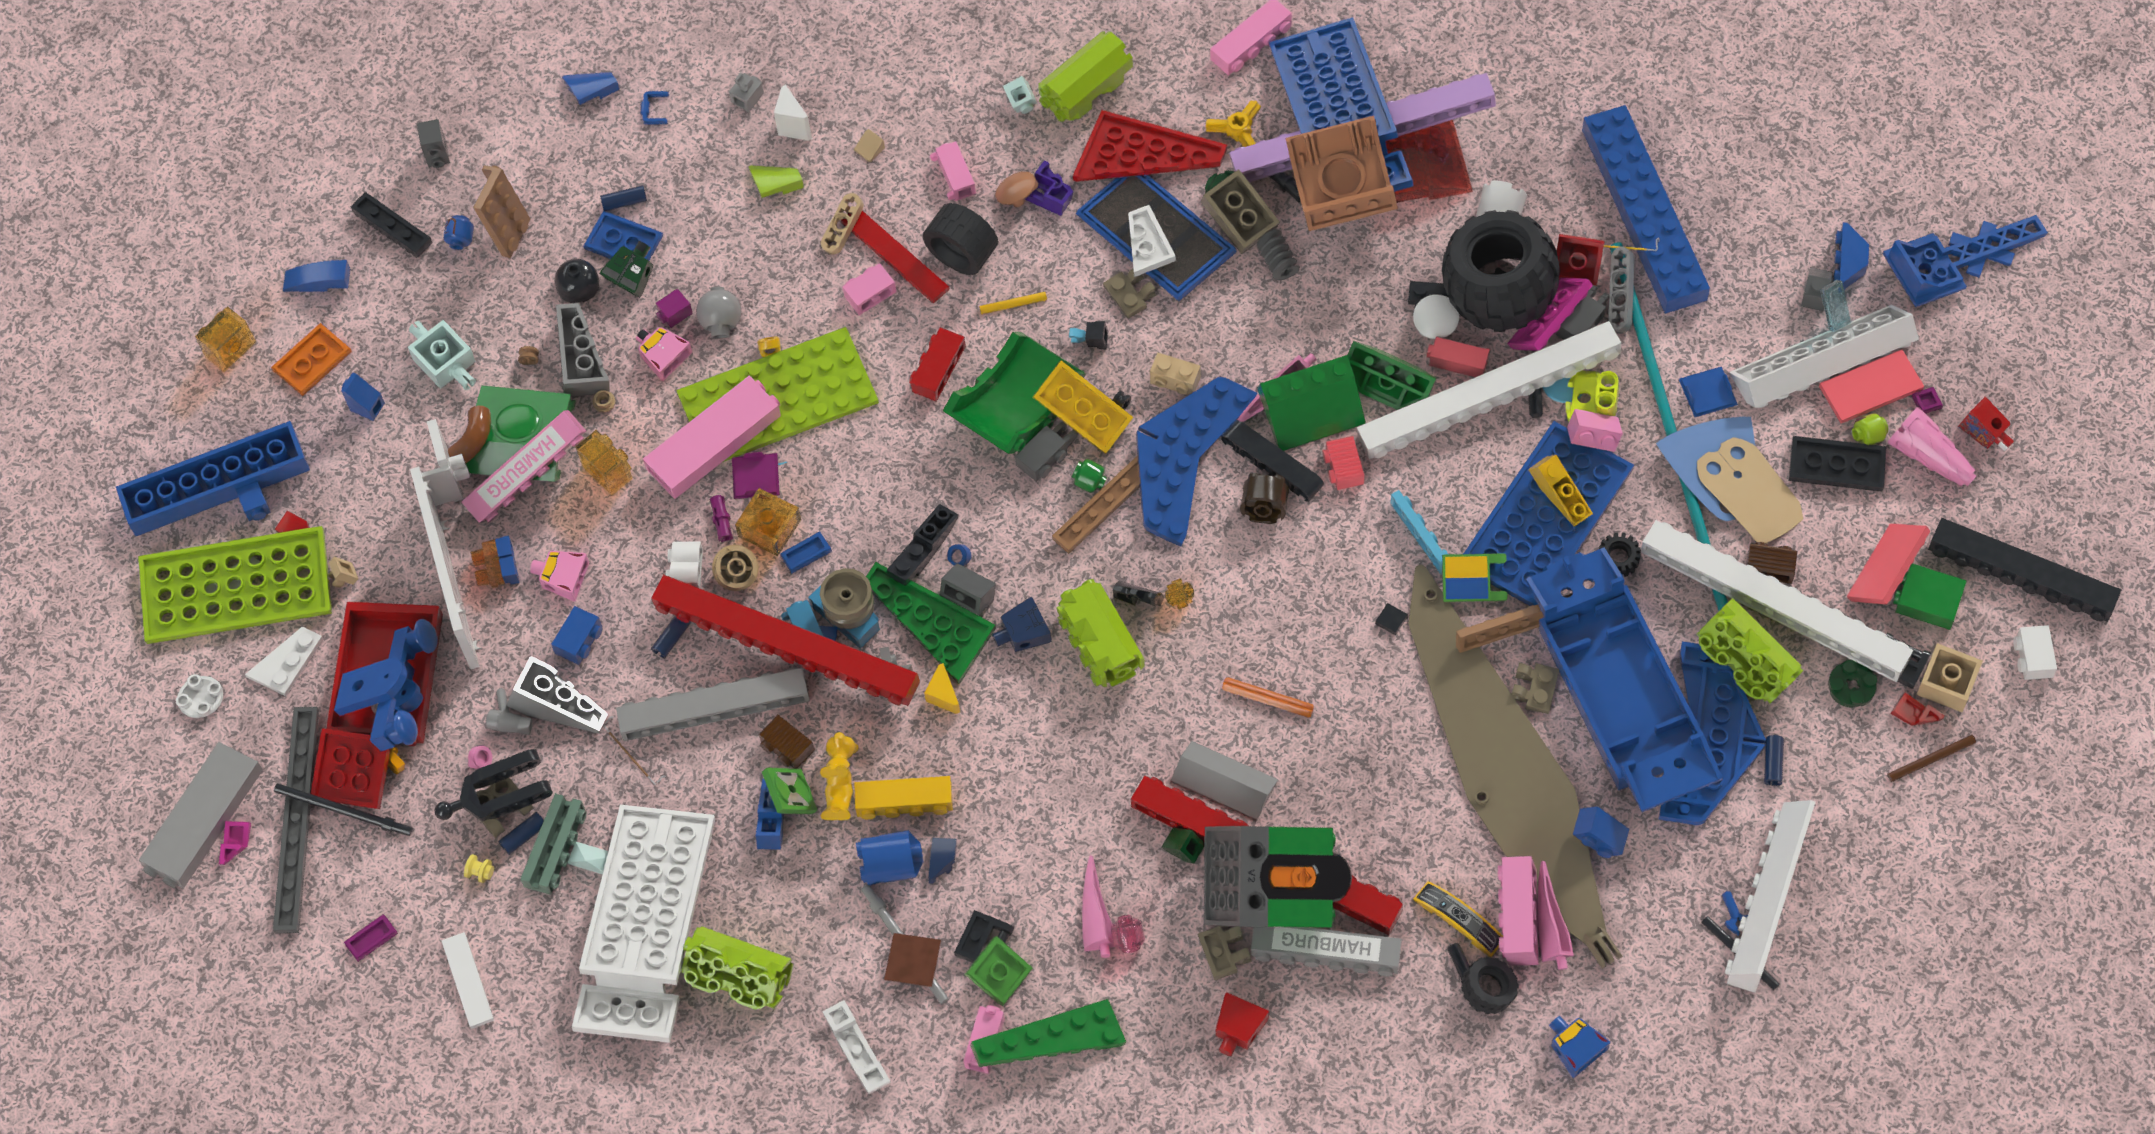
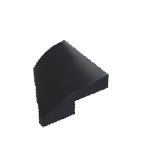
[1112,581,1164,607]

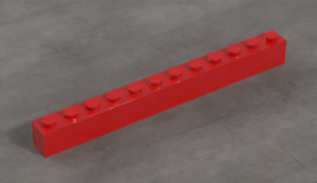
[651,574,920,706]
[1131,775,1403,936]

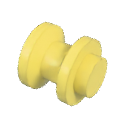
[464,854,494,883]

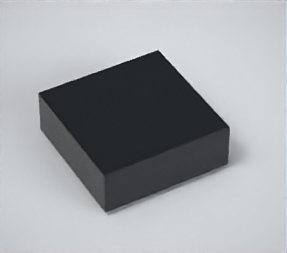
[1375,603,1408,635]

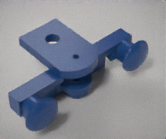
[334,619,438,751]

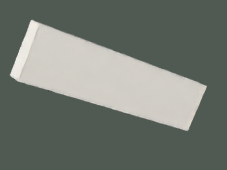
[441,932,495,1029]

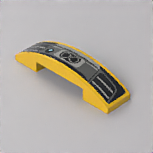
[1413,881,1503,957]

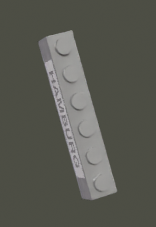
[1251,927,1402,977]

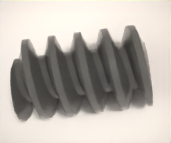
[1257,229,1300,281]

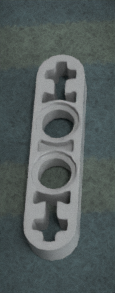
[1608,247,1635,334]

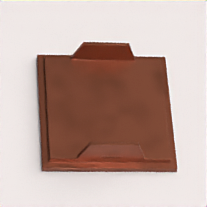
[884,933,941,987]

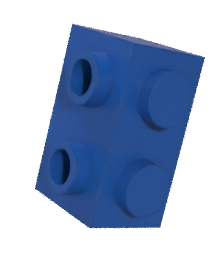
[551,606,603,665]
[1573,806,1630,858]

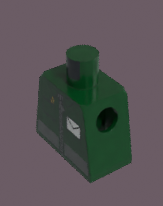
[599,240,653,298]

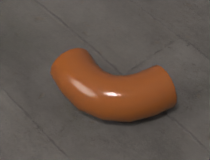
[448,405,491,464]

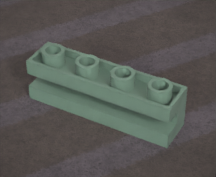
[520,793,587,895]

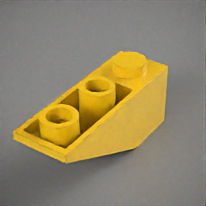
[1528,455,1593,526]

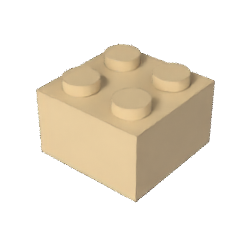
[1917,643,1983,712]

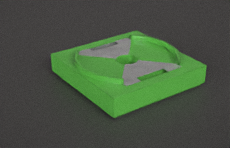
[762,768,817,814]

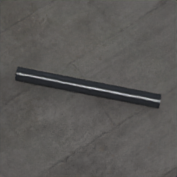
[1701,916,1780,990]

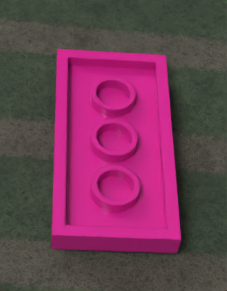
[1507,278,1593,351]

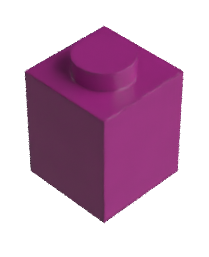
[655,288,693,328]

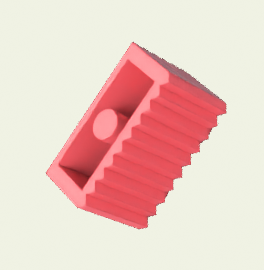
[1322,436,1364,490]

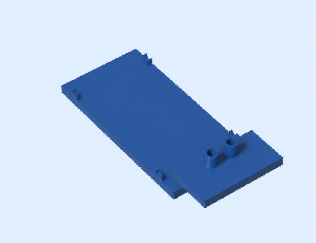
[1269,17,1414,192]

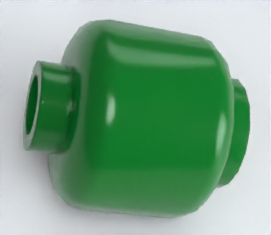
[1072,459,1107,493]

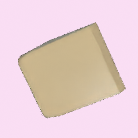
[854,129,885,162]

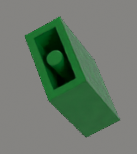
[1893,563,1966,630]

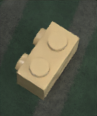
[1150,352,1201,395]

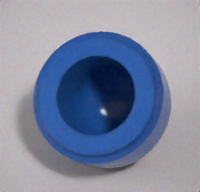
[947,544,972,566]

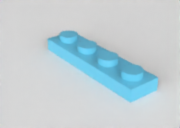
[1390,490,1448,575]

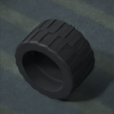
[922,203,999,275]

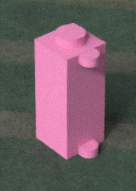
[930,141,976,201]
[964,1005,1005,1074]

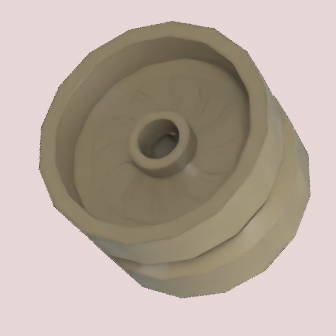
[820,568,875,629]

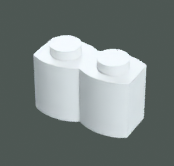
[666,541,703,588]

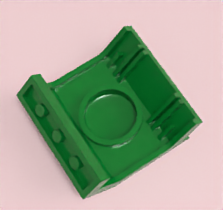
[465,385,576,482]

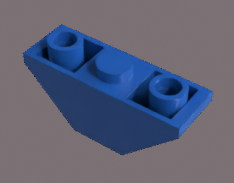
[1833,222,1869,292]

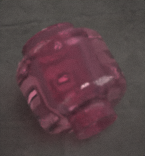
[1111,915,1145,953]

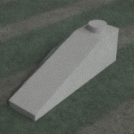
[506,656,607,733]

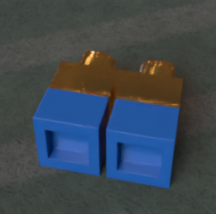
[471,535,520,588]

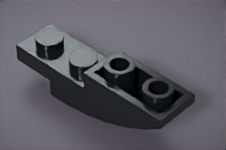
[886,504,959,586]

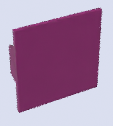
[732,452,780,499]

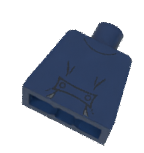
[992,597,1052,652]

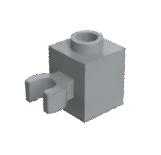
[729,72,764,112]

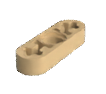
[821,193,864,255]

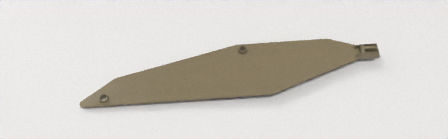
[1408,565,1623,969]

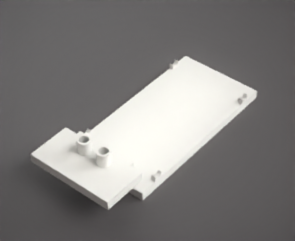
[410,419,482,669]
[572,805,715,1043]

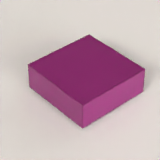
[1911,387,1943,414]

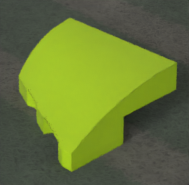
[748,165,804,198]

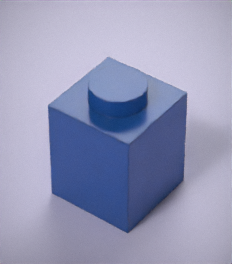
[236,481,271,521]

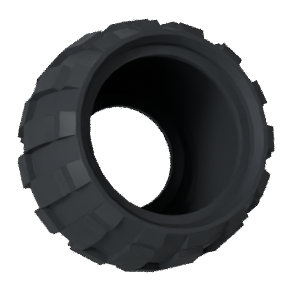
[1441,210,1560,332]

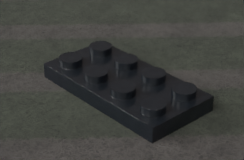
[1788,436,1887,492]

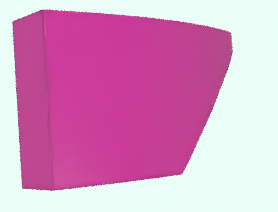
[219,821,251,865]

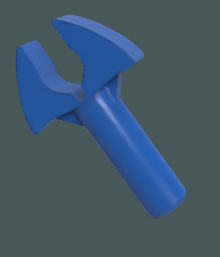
[1722,891,1748,936]

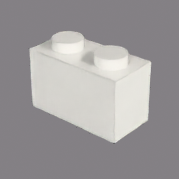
[2013,625,2057,680]

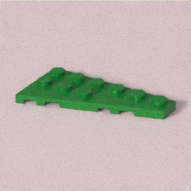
[866,562,996,684]

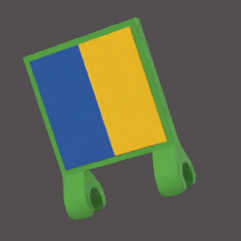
[1442,553,1508,602]

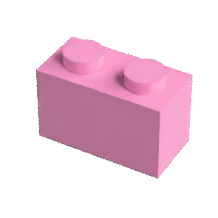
[842,263,896,315]
[1567,409,1623,452]

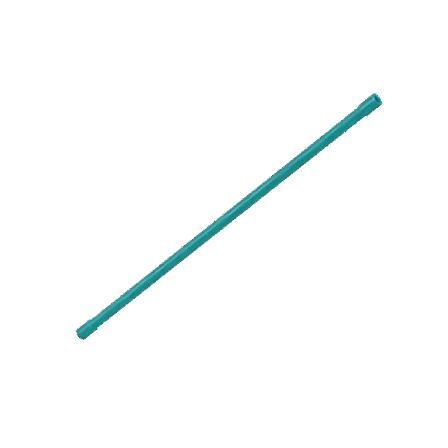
[1610,242,1728,612]

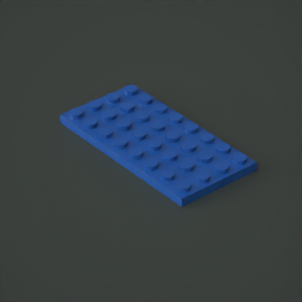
[1463,421,1634,606]

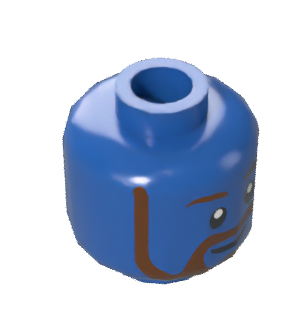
[443,215,474,250]

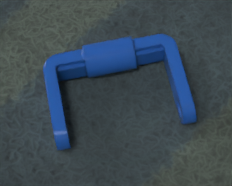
[640,91,669,125]

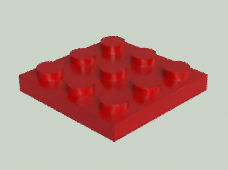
[311,728,391,809]

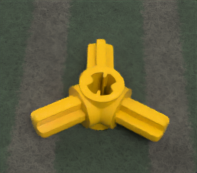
[1206,100,1261,147]

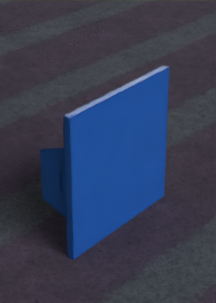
[1679,366,1738,417]

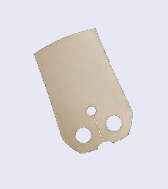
[1697,437,1804,543]

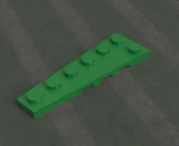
[970,999,1126,1067]

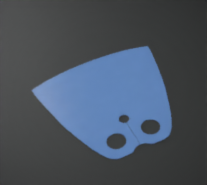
[1656,417,1755,521]

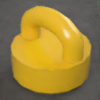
[757,336,781,357]

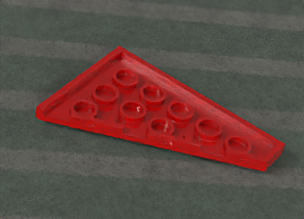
[1073,110,1227,182]

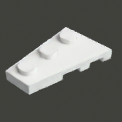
[245,627,323,696]

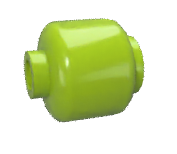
[1852,413,1889,445]

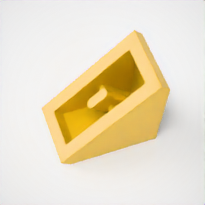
[924,663,960,714]

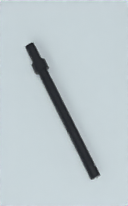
[274,783,413,836]

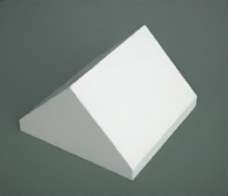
[774,85,812,141]

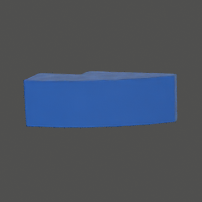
[283,260,351,292]

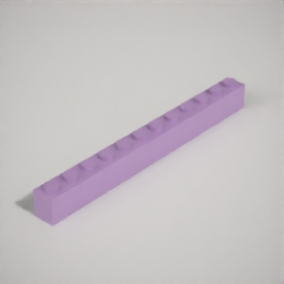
[1230,73,1496,182]

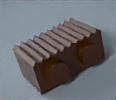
[1746,542,1798,584]
[758,714,815,769]

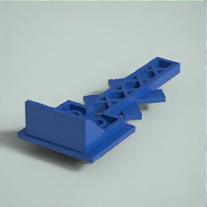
[1882,215,2048,307]

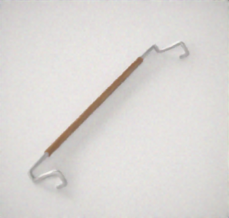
[603,716,666,785]

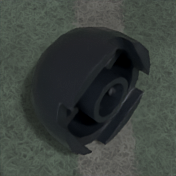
[554,259,600,303]

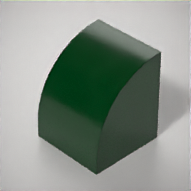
[1161,827,1205,864]

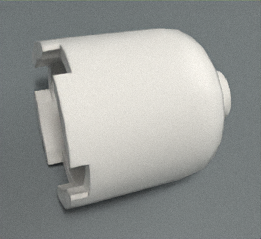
[1476,180,1527,217]

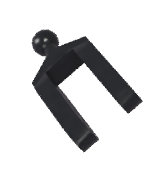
[434,749,553,822]

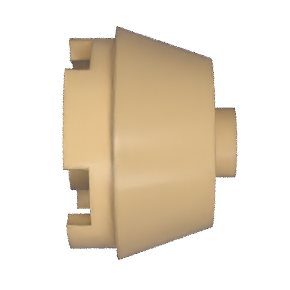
[712,545,759,591]

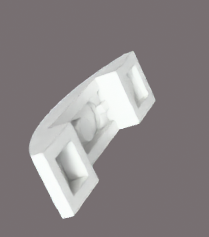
[822,1000,891,1094]

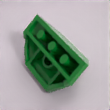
[1347,341,1437,410]

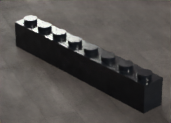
[1928,517,2122,622]

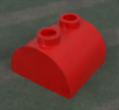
[1557,234,1605,286]

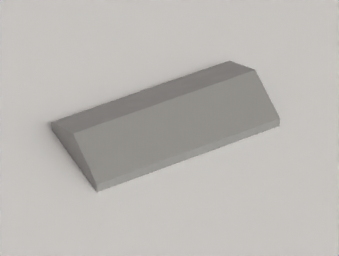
[1171,741,1278,820]

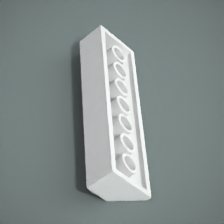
[1729,305,1919,408]
[1724,800,1815,993]

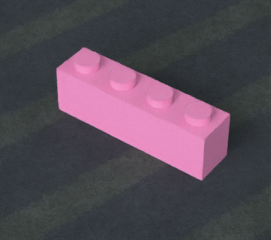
[1210,0,1292,76]

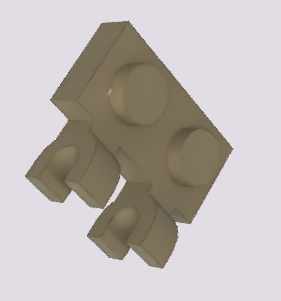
[1103,268,1156,319]
[1511,663,1559,714]
[1198,926,1252,980]

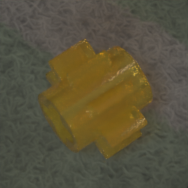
[1165,578,1194,610]

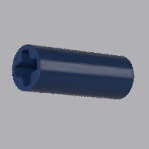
[600,185,647,211]
[651,616,692,659]
[1764,735,1784,786]
[498,812,544,855]

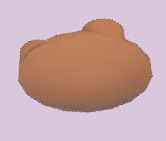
[995,171,1038,207]

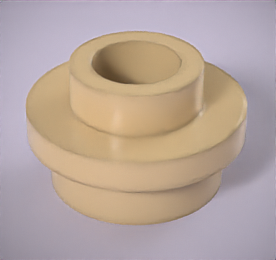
[592,390,616,412]

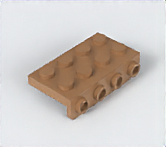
[473,165,531,259]

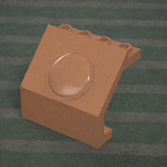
[1285,116,1398,231]

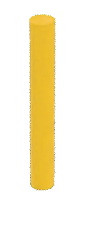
[979,292,1047,315]

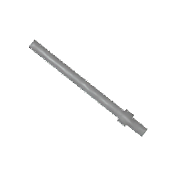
[861,884,949,1005]

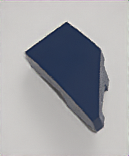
[929,838,957,884]

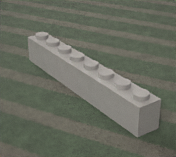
[616,667,810,741]

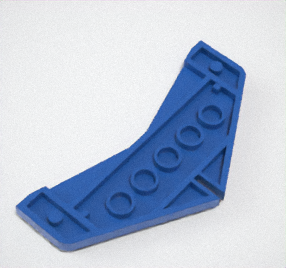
[1136,377,1257,546]
[1659,641,1766,825]

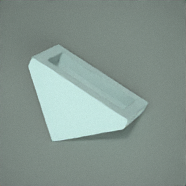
[568,842,608,874]

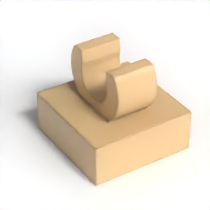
[328,557,359,588]

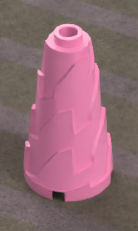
[1887,407,1976,487]

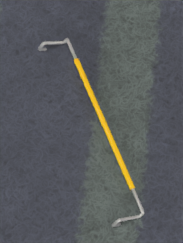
[1583,232,1660,251]

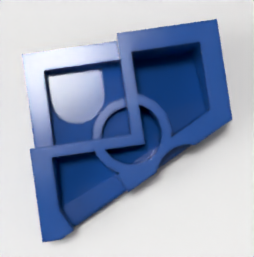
[562,72,620,105]

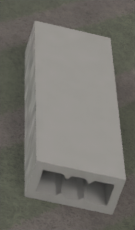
[139,742,263,889]

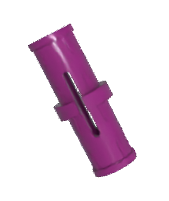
[709,495,733,542]

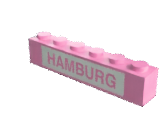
[461,410,586,523]

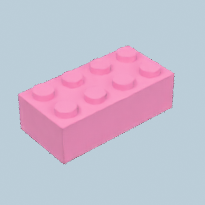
[1498,856,1539,966]

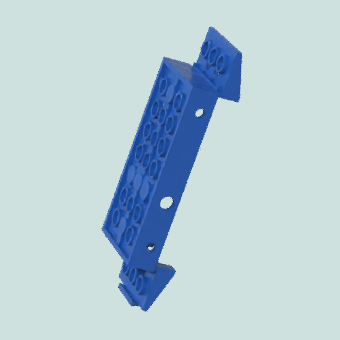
[1526,547,1723,812]

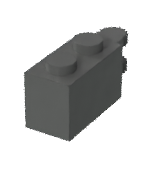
[1556,285,1609,340]
[1015,421,1078,482]

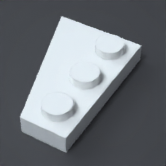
[1128,205,1176,277]

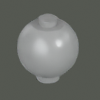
[696,287,742,339]

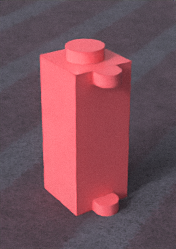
[1426,337,1491,377]

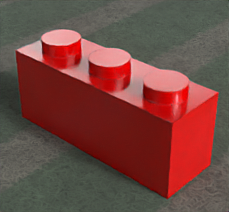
[909,327,966,402]

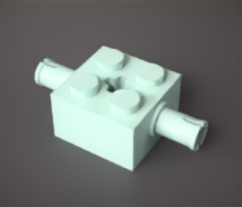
[408,320,476,390]

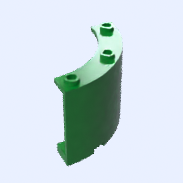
[943,332,1086,454]

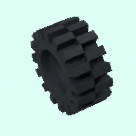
[1599,533,1641,577]

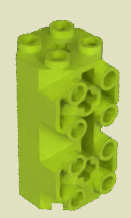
[1038,31,1133,122]
[1056,579,1145,687]
[1697,598,1804,704]
[681,926,793,1010]

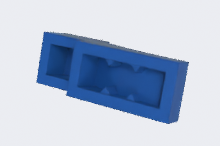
[756,778,784,850]

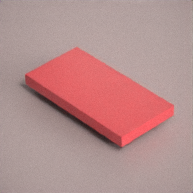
[1819,349,1924,424]
[1847,524,1930,605]

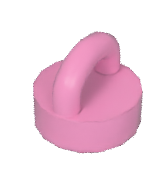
[468,746,492,770]

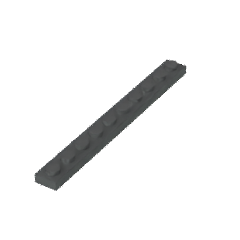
[273,707,319,933]

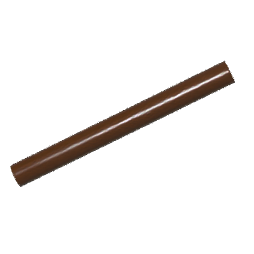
[1887,735,1976,782]

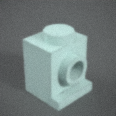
[1003,76,1037,114]

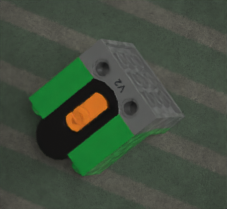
[1204,826,1352,927]

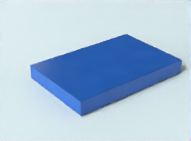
[583,211,663,261]

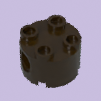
[1240,473,1289,524]

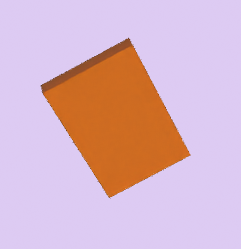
[271,323,352,396]

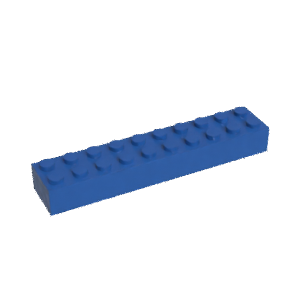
[1582,105,1710,314]

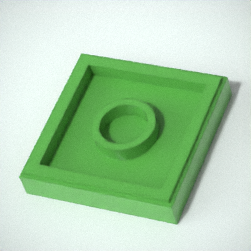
[965,936,1033,1006]

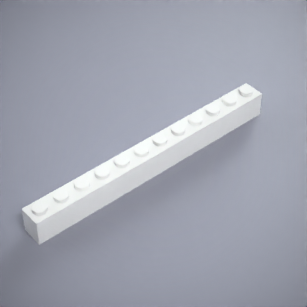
[1357,321,1621,459]
[1641,520,1913,682]

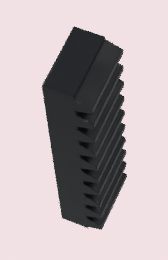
[351,192,432,258]

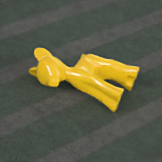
[820,732,859,820]

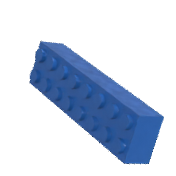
[116,421,310,537]

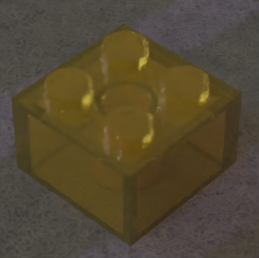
[195,306,256,372]
[575,430,633,496]
[735,488,801,557]

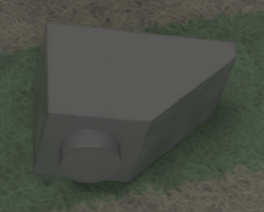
[1801,267,1833,311]

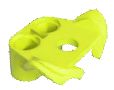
[1565,370,1619,422]

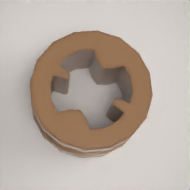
[518,346,539,365]

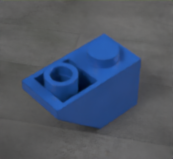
[341,373,385,421]

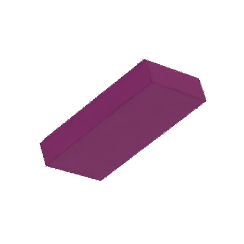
[344,914,398,962]

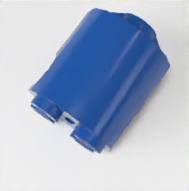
[856,830,924,886]

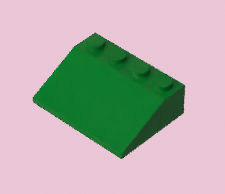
[1257,355,1366,451]

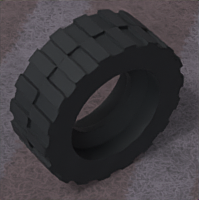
[1461,956,1519,1014]

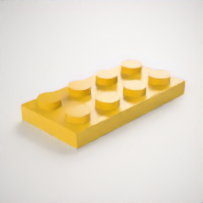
[1032,360,1134,454]

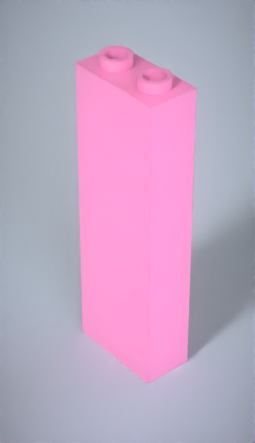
[643,376,781,499]

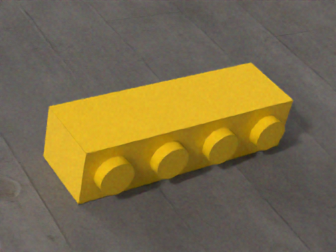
[854,776,953,820]

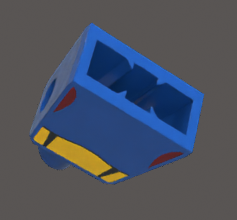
[1549,1016,1610,1079]

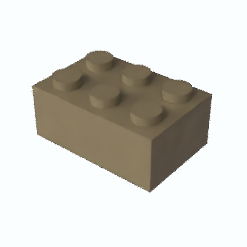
[1201,169,1280,255]

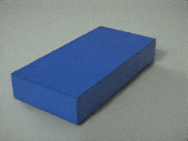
[780,531,832,574]

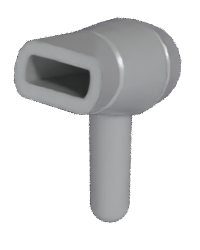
[486,688,533,735]

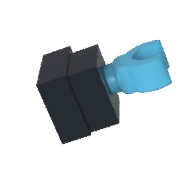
[1069,321,1109,350]

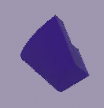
[1025,160,1074,216]

